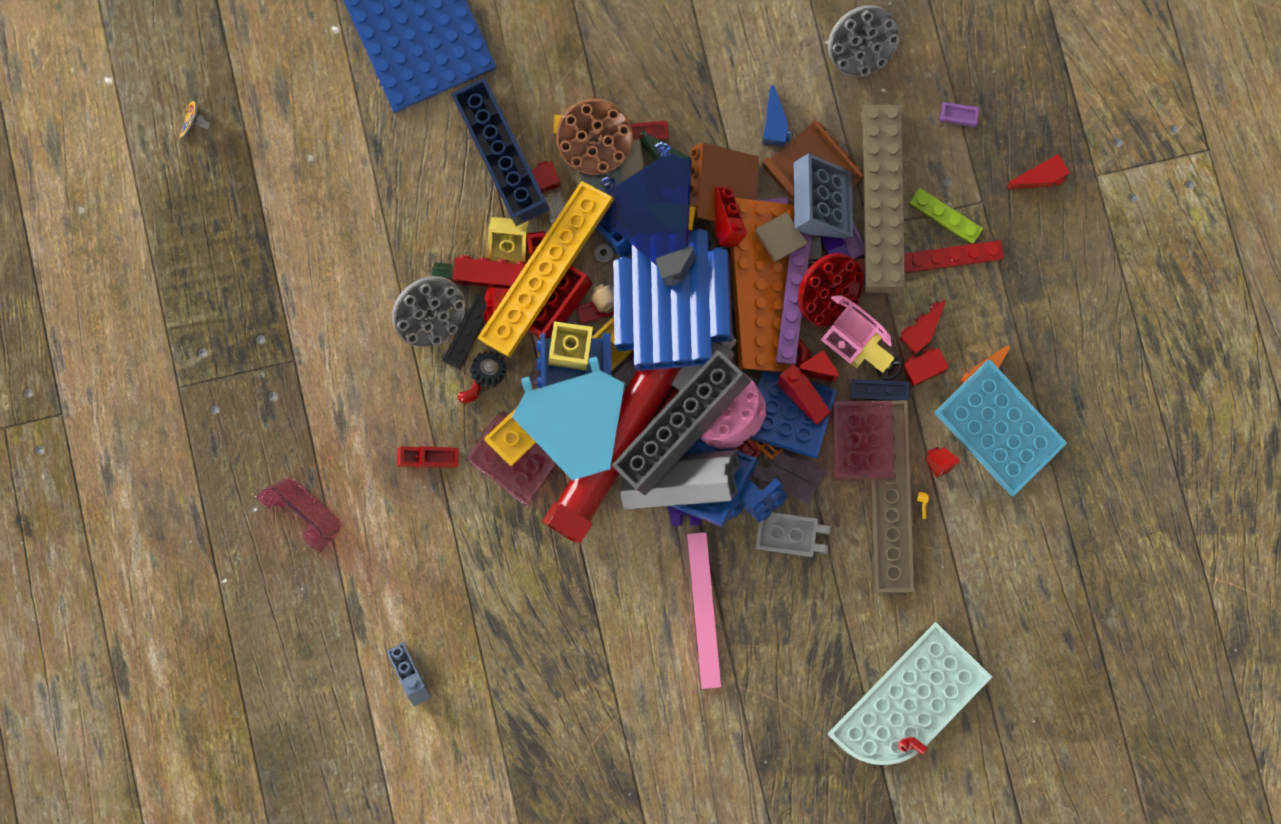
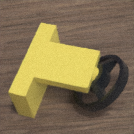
[851,332,903,381]

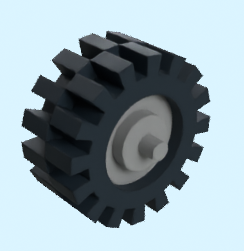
[470,351,507,388]

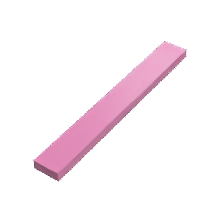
[687,532,721,689]

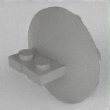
[828,5,900,77]
[392,276,466,347]

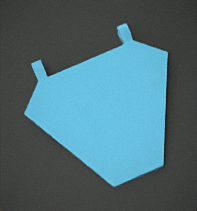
[512,357,624,481]

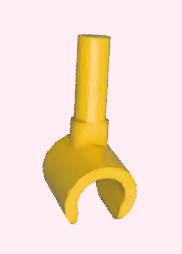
[917,492,929,519]

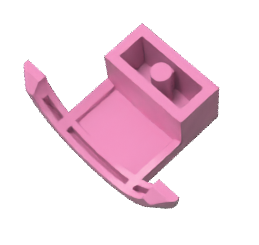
[821,295,891,364]

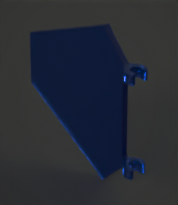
[601,141,692,265]

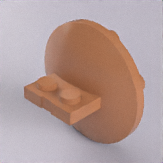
[556,99,633,175]

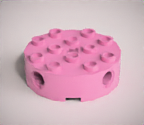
[699,375,766,449]

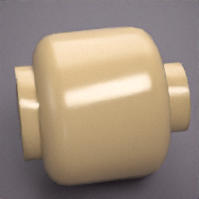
[591,284,614,314]

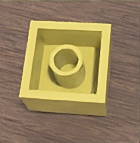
[548,322,593,371]

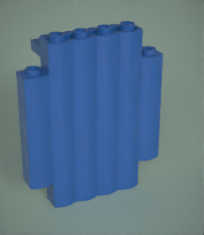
[613,228,733,371]

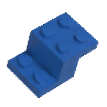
[728,479,788,523]

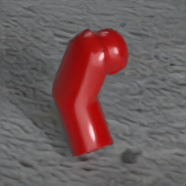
[796,339,811,367]
[457,380,481,404]
[898,737,928,755]

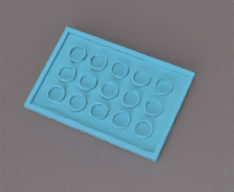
[934,359,1067,497]

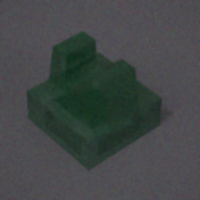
[432,262,453,280]

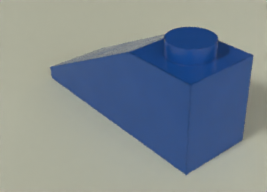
[762,85,791,147]
[595,211,633,257]

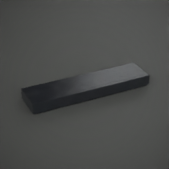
[443,293,487,370]

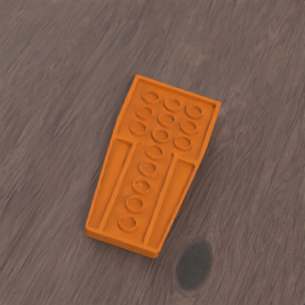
[730,198,795,373]

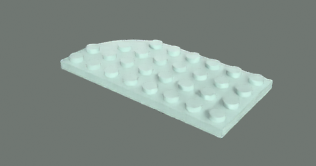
[827,622,992,765]

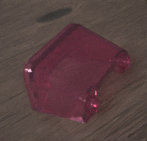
[255,478,341,554]

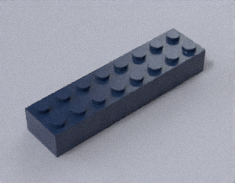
[451,77,550,227]

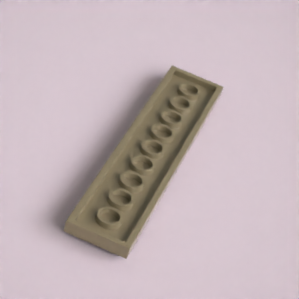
[869,400,914,593]

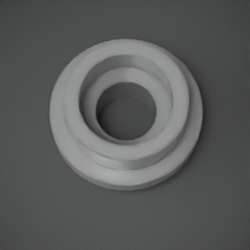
[594,244,613,263]

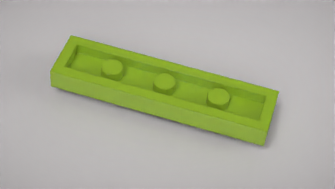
[909,188,983,244]

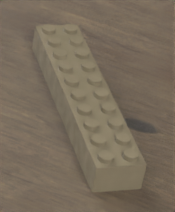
[862,105,905,293]

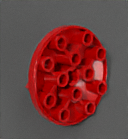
[798,253,864,327]

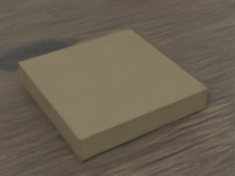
[754,212,807,263]

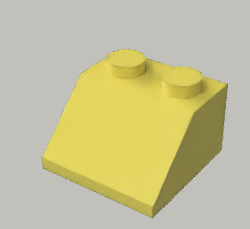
[488,217,529,264]

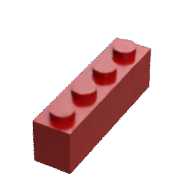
[452,255,527,289]

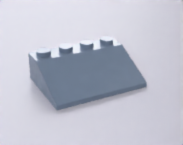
[794,153,853,239]

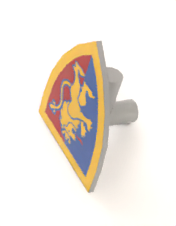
[180,101,210,138]

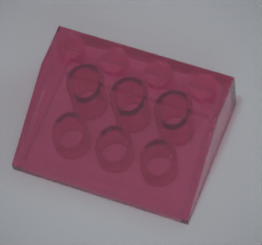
[832,401,893,481]
[466,411,558,506]

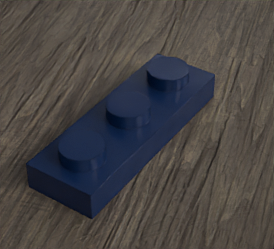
[850,379,909,401]

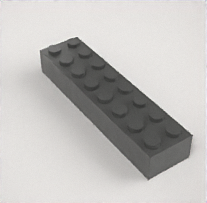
[612,350,751,496]

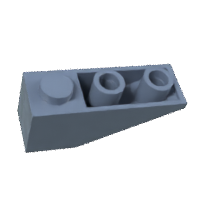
[386,642,431,706]

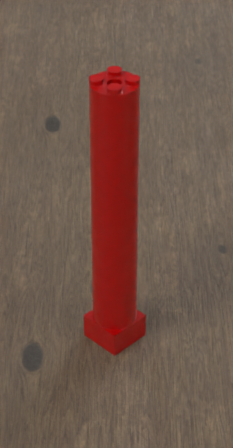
[541,367,682,544]

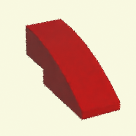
[397,446,459,468]

